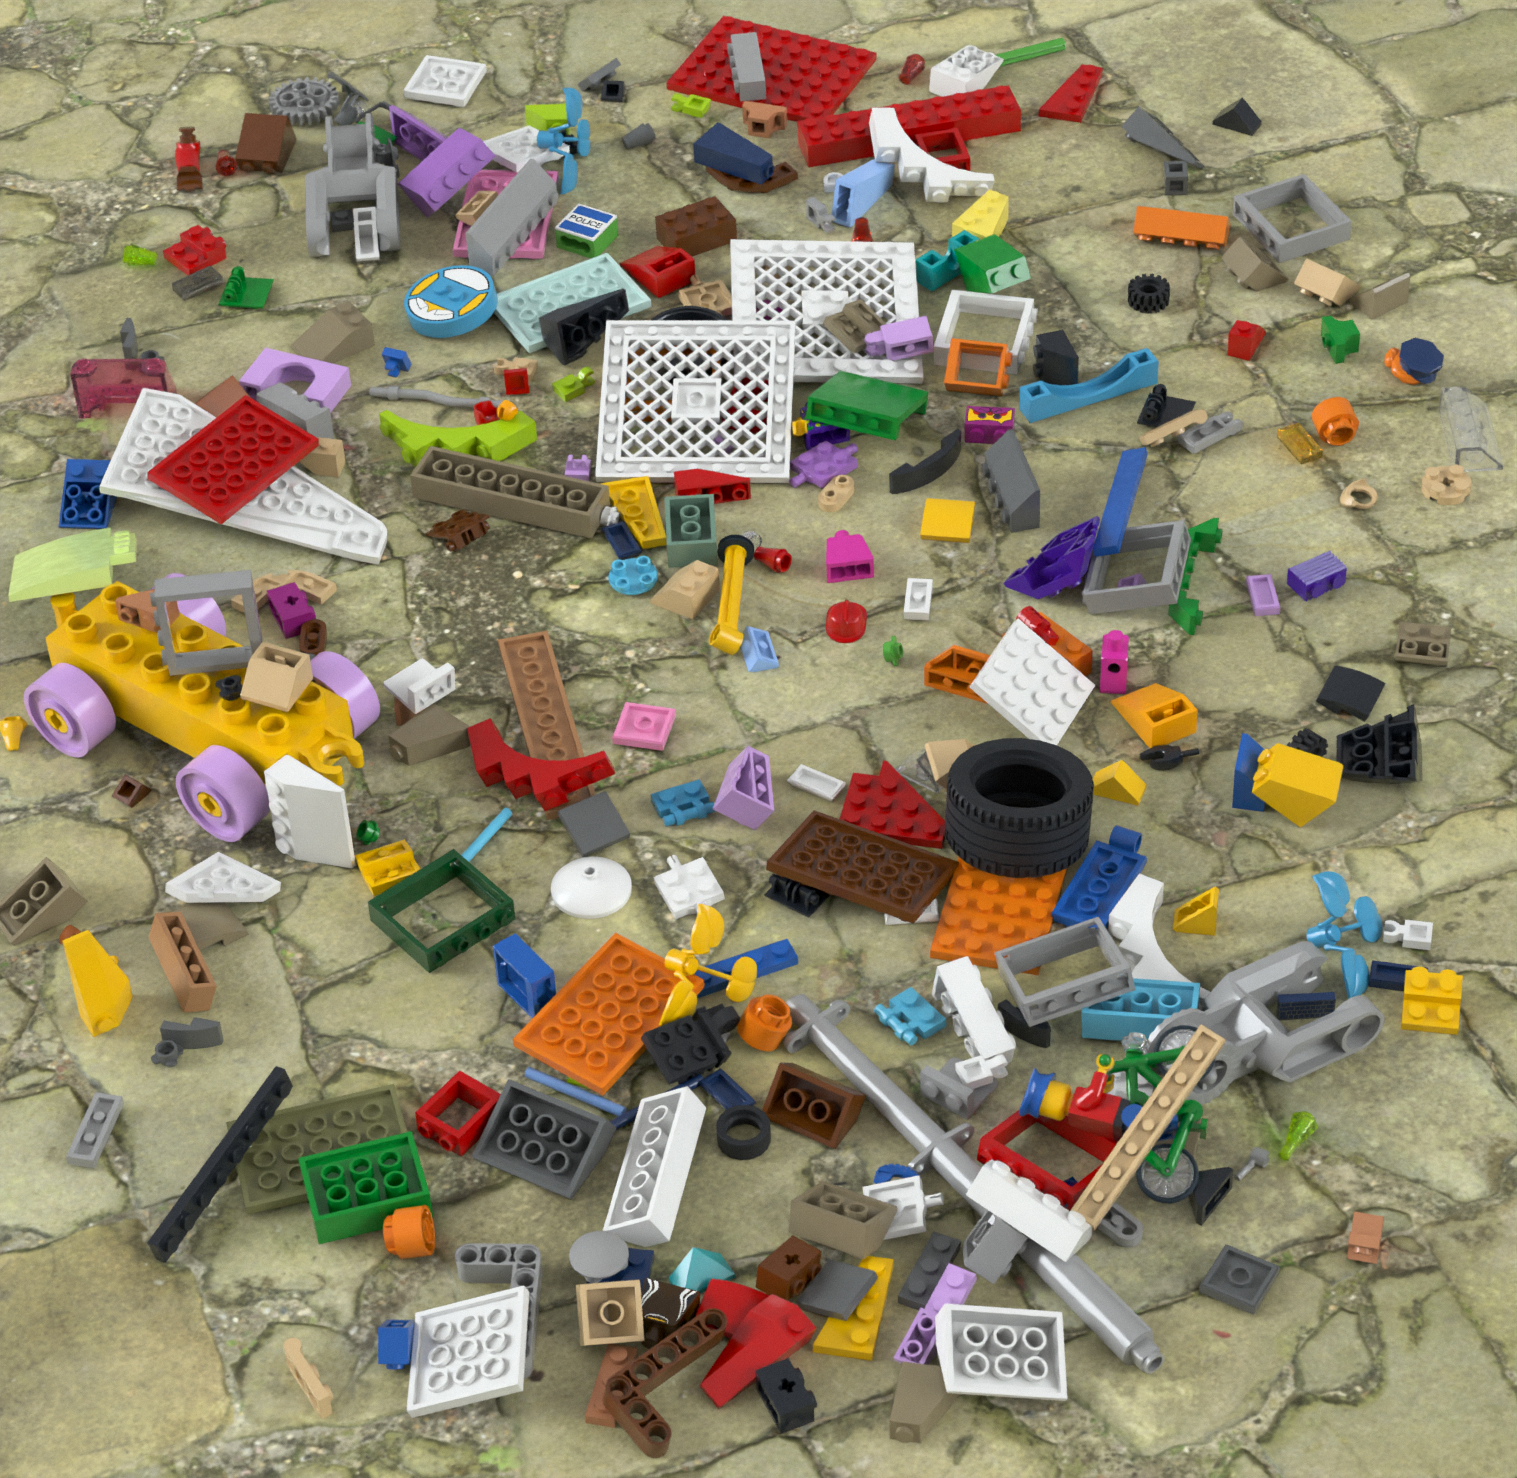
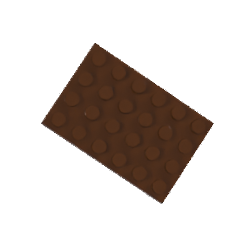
[766,810,959,924]

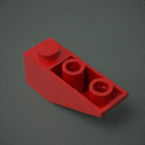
[674,468,751,504]

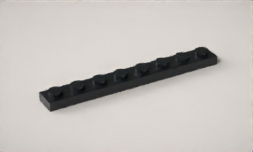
[147,1066,293,1263]

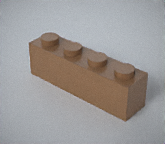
[148,912,217,1012]

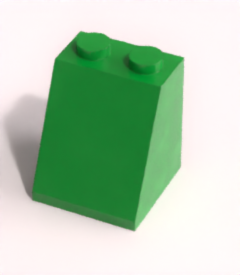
[954,234,1031,294]

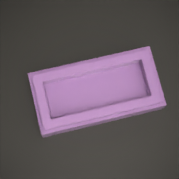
[1246,574,1280,616]

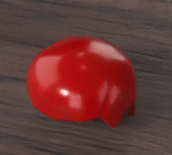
[474,400,500,425]

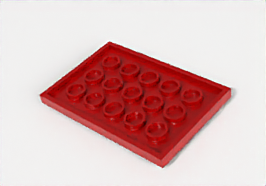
[147,395,319,524]

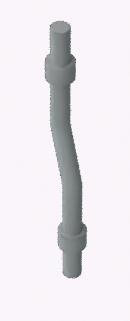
[370,386,503,408]

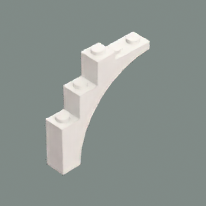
[869,108,994,202]
[1108,873,1210,1012]

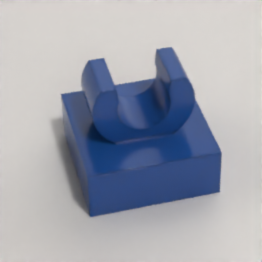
[382,347,411,378]

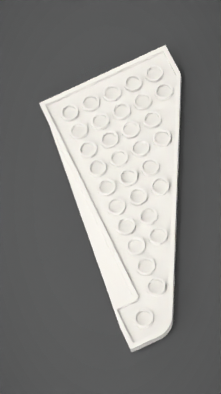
[100,388,387,565]

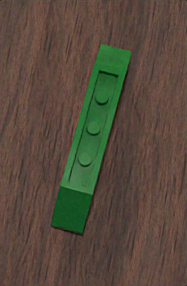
[1168,518,1223,635]

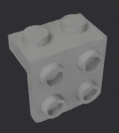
[920,1057,998,1120]

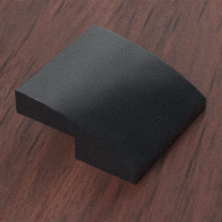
[1316,666,1386,722]

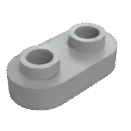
[1097,1202,1143,1247]

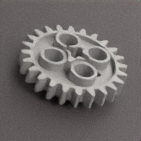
[269,77,339,126]

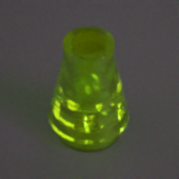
[123,243,157,266]

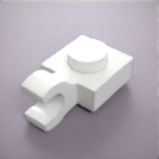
[955,1055,1008,1089]

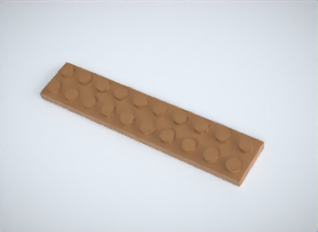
[498,631,596,820]

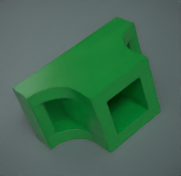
[1321,316,1360,364]

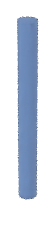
[525,1067,627,1116]

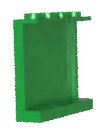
[806,370,928,441]

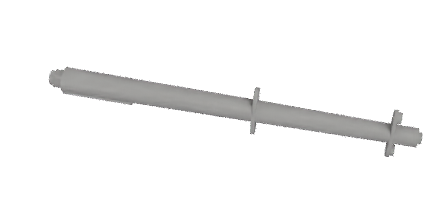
[783,994,1165,1374]

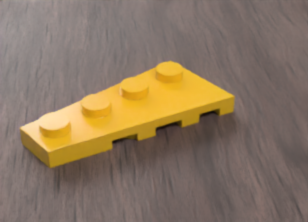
[601,476,667,549]
[813,1256,894,1361]

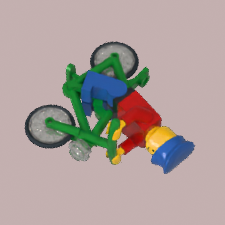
[1019,1025,1216,1204]

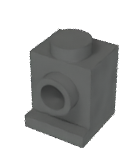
[1163,161,1188,196]

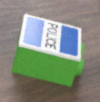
[555,203,618,259]

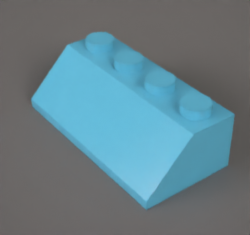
[1082,978,1200,1042]

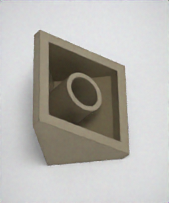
[1349,272,1410,320]

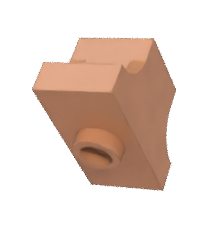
[742,101,787,138]

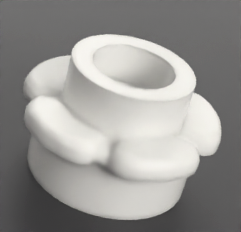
[600,506,620,526]

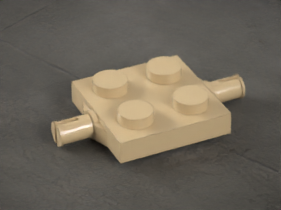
[678,275,732,317]

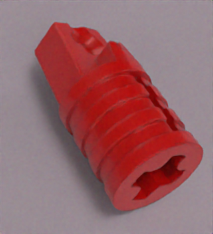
[1016,606,1059,646]

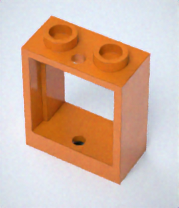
[944,338,1013,397]

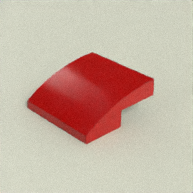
[695,1279,770,1339]

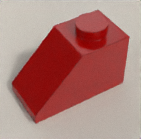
[1227,320,1266,361]

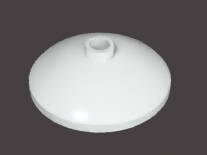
[551,857,632,919]

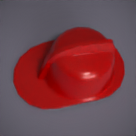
[825,600,867,644]

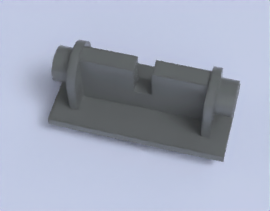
[375,138,400,178]

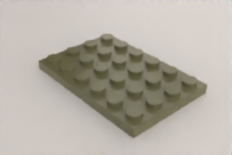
[226,1084,407,1215]

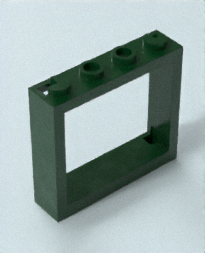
[368,849,516,973]

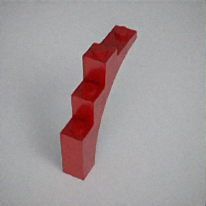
[467,718,616,811]

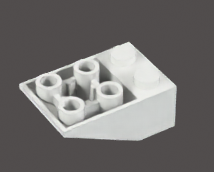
[929,45,1003,96]

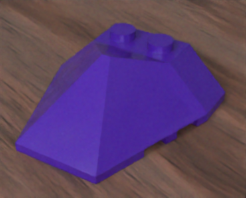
[1004,516,1100,599]

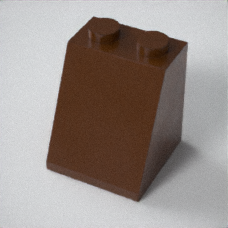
[235,113,297,174]

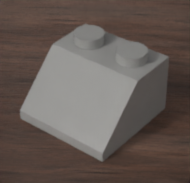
[963,1210,1029,1284]

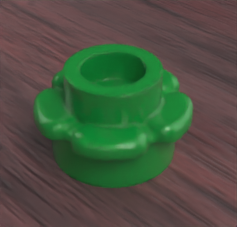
[356,820,380,846]

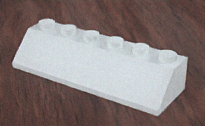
[603,1086,706,1247]

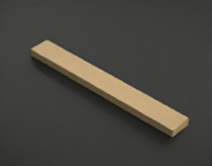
[1070,1024,1226,1231]

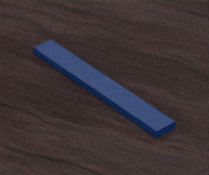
[1093,447,1148,557]

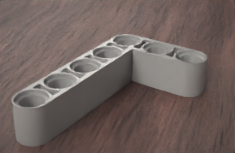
[455,1243,543,1379]

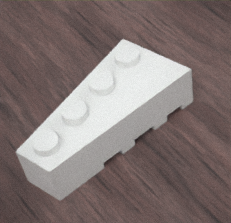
[932,956,1016,1063]

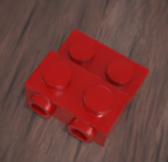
[163,225,227,277]

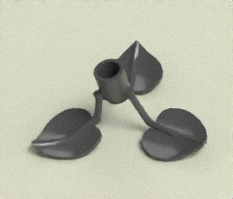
[328,71,391,126]

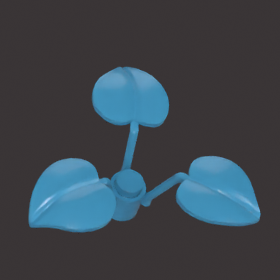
[537,88,591,194]
[1307,871,1383,999]

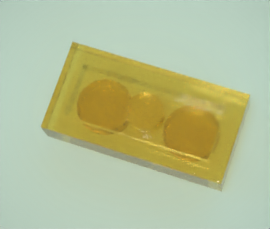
[1277,423,1323,465]

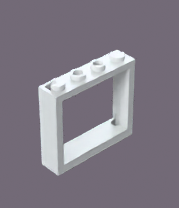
[934,290,1038,374]

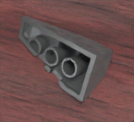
[1121,106,1204,169]

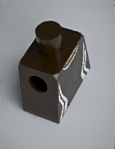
[641,1278,700,1349]

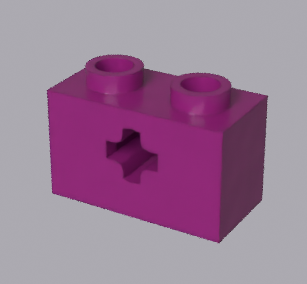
[267,582,316,639]

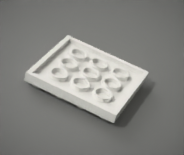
[970,619,1095,745]
[407,1286,529,1418]

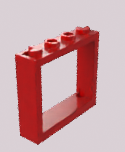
[977,1109,1118,1211]

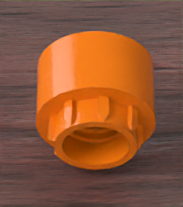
[1311,397,1359,446]
[737,994,792,1051]
[383,1205,435,1259]

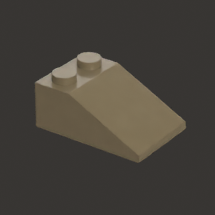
[291,301,375,364]
[0,857,88,946]

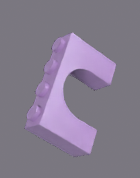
[239,348,351,413]

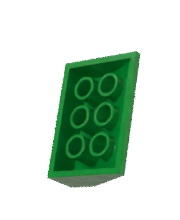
[298,1131,433,1244]

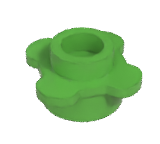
[883,636,904,666]

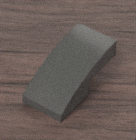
[120,318,138,366]
[160,1017,224,1049]

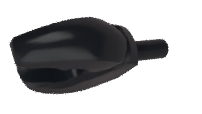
[1140,745,1199,771]

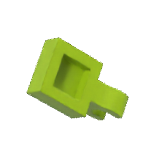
[671,93,711,118]
[552,366,595,402]

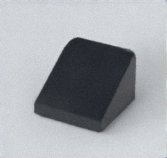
[601,80,626,102]

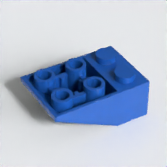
[59,459,117,529]

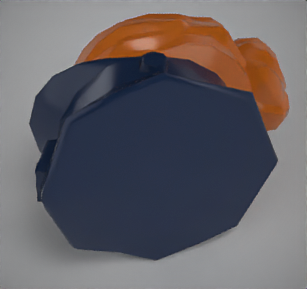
[1384,337,1444,385]

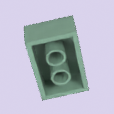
[664,494,718,568]

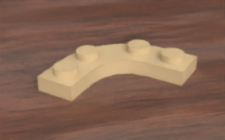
[231,570,337,613]

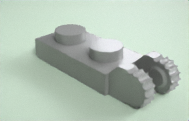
[1178,411,1244,454]

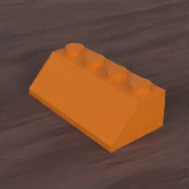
[1133,206,1231,250]

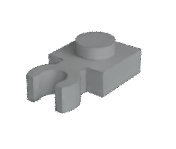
[806,197,835,233]

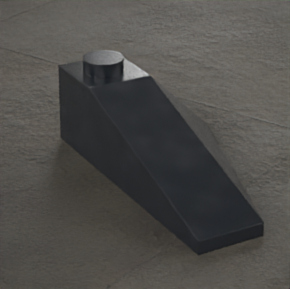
[539,288,629,365]

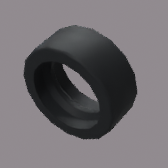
[716,1105,771,1160]

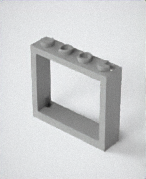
[1233,174,1352,263]
[1081,520,1191,614]
[150,570,263,676]
[994,916,1135,1027]

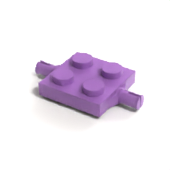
[789,441,858,488]

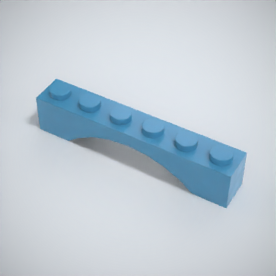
[1019,348,1159,423]

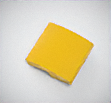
[920,498,976,543]
[354,839,421,896]

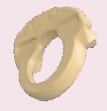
[1340,478,1378,509]

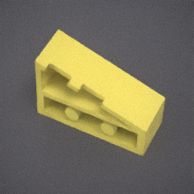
[952,189,1009,239]

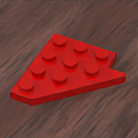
[840,760,946,849]

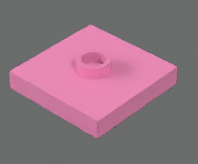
[612,702,676,751]

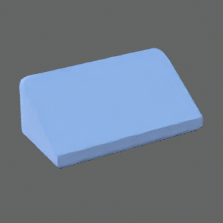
[740,626,779,672]

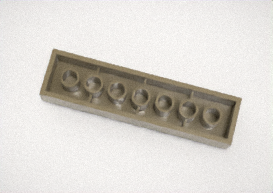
[410,446,610,539]

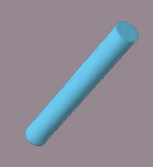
[461,808,512,862]

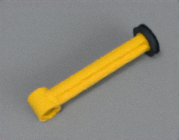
[709,534,754,656]

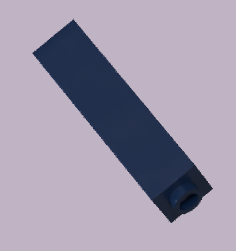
[693,122,774,185]

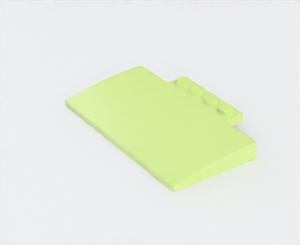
[8,527,137,602]

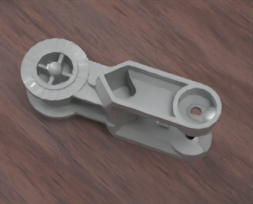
[305,113,400,258]
[1142,941,1384,1105]

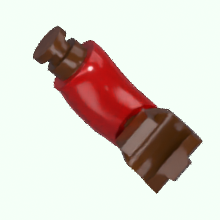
[175,127,203,192]

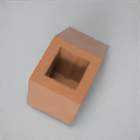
[115,589,180,633]

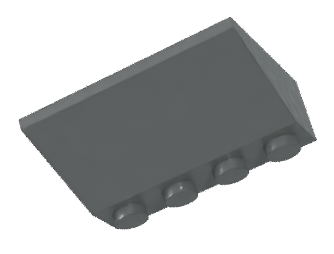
[472,1079,617,1200]

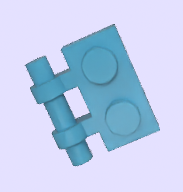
[874,987,946,1045]

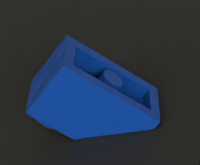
[378,1320,415,1369]

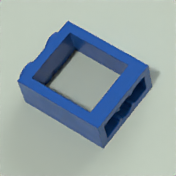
[493,933,556,1018]

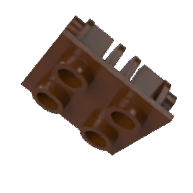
[425,510,490,552]

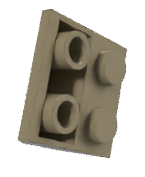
[1395,622,1452,667]

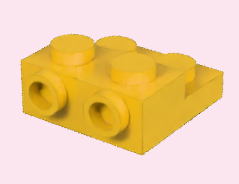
[1401,967,1463,1035]

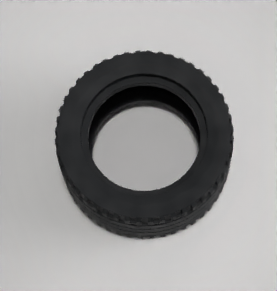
[945,738,1094,878]

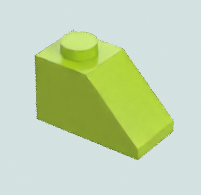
[525,104,570,134]

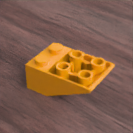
[1111,683,1198,748]

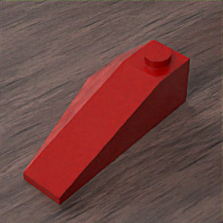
[700,1294,816,1409]

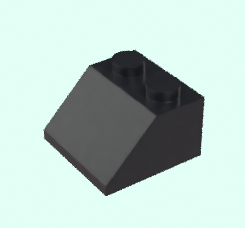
[1033,330,1079,385]

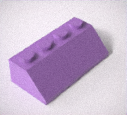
[389,105,448,161]
[398,128,495,217]

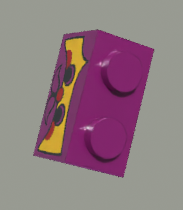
[965,406,1015,444]

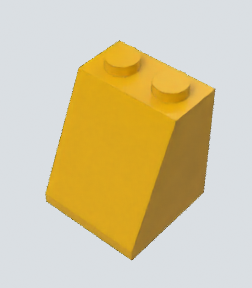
[1252,743,1343,828]

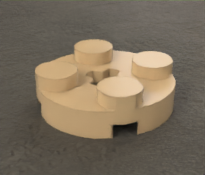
[1421,464,1472,505]

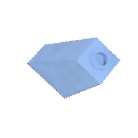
[832,159,895,228]

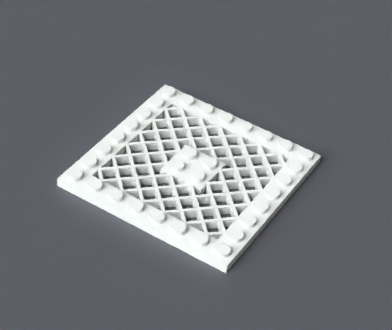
[730,239,923,384]
[595,320,796,483]

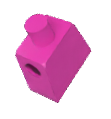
[826,530,874,583]
[1100,630,1129,694]

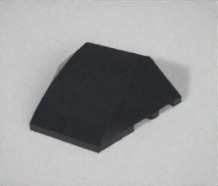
[1337,704,1422,784]

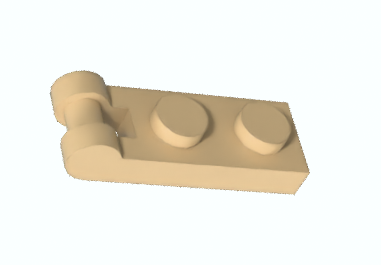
[1139,409,1208,447]
[284,1338,334,1419]

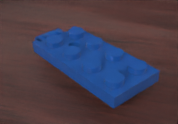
[1051,825,1147,929]

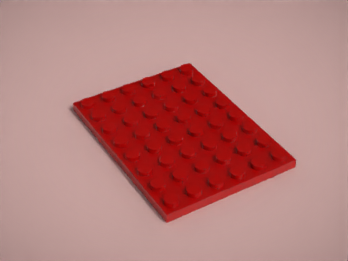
[666,15,877,122]

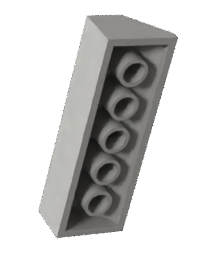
[466,158,559,276]

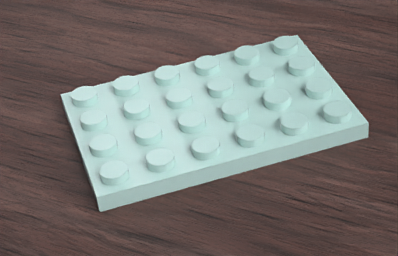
[494,253,651,353]

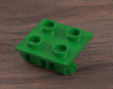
[219,266,274,309]

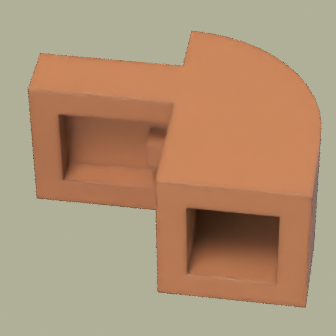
[1347,1212,1384,1264]

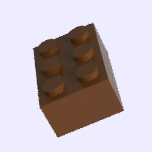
[655,196,737,257]

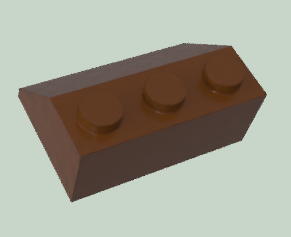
[762,1062,866,1149]

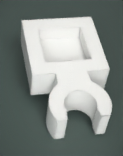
[1383,920,1433,950]

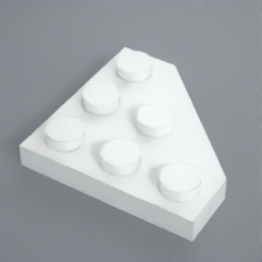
[165,852,281,903]

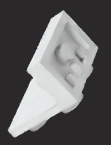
[384,659,456,714]

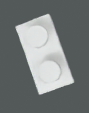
[904,578,933,620]

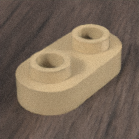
[818,475,855,512]

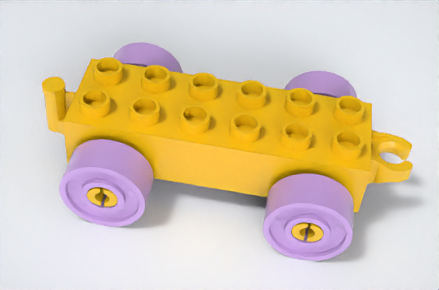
[24,573,380,842]

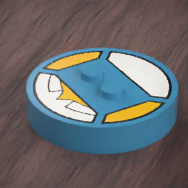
[404,265,498,338]

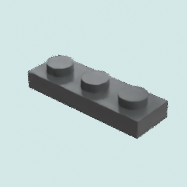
[898,1231,961,1310]

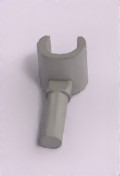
[1235,1147,1270,1181]

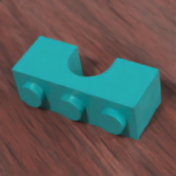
[916,230,979,291]

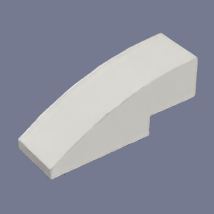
[353,207,379,262]

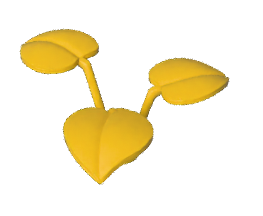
[658,904,757,1026]

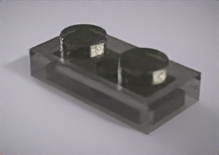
[172,266,223,301]

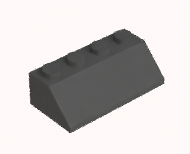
[981,429,1040,533]

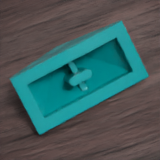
[669,1247,735,1294]

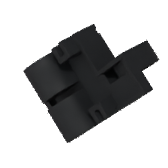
[641,1004,740,1085]

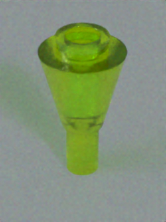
[1278,1111,1318,1161]

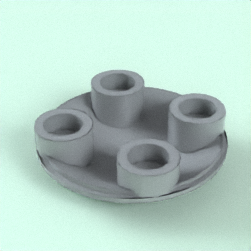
[569,1231,629,1283]

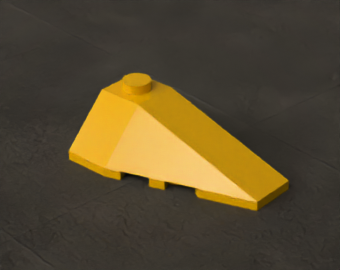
[63,930,133,1037]

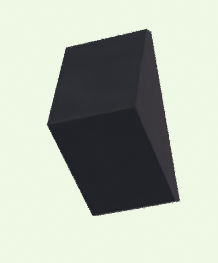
[1212,97,1262,136]
[1187,1167,1234,1226]

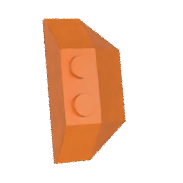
[924,645,991,704]

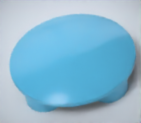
[608,556,658,595]

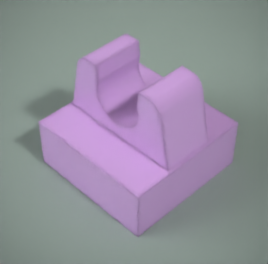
[565,455,591,481]

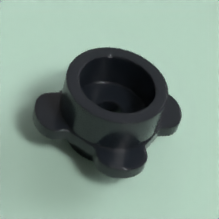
[215,675,243,701]

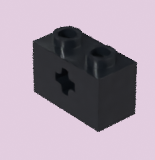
[755,1358,817,1434]

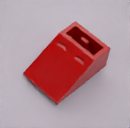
[620,246,696,298]

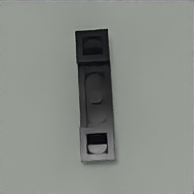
[889,429,961,494]

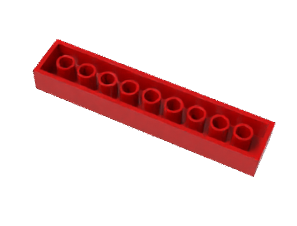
[797,85,1021,168]

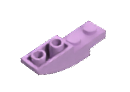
[894,1263,977,1365]

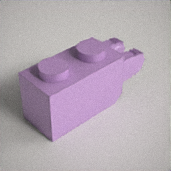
[864,316,934,361]

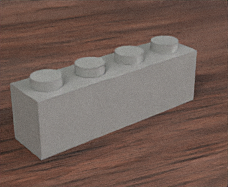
[727,32,766,101]

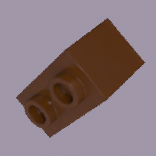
[755,1235,822,1301]

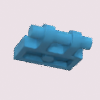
[650,779,716,827]

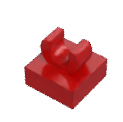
[503,368,530,395]

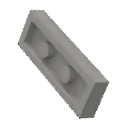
[66,1092,124,1168]

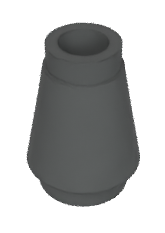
[622,123,656,149]

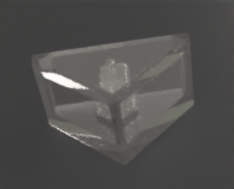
[895,748,944,794]

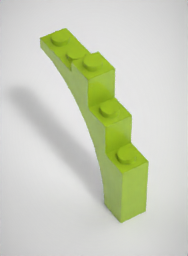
[379,409,537,467]

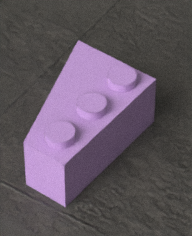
[713,746,774,830]

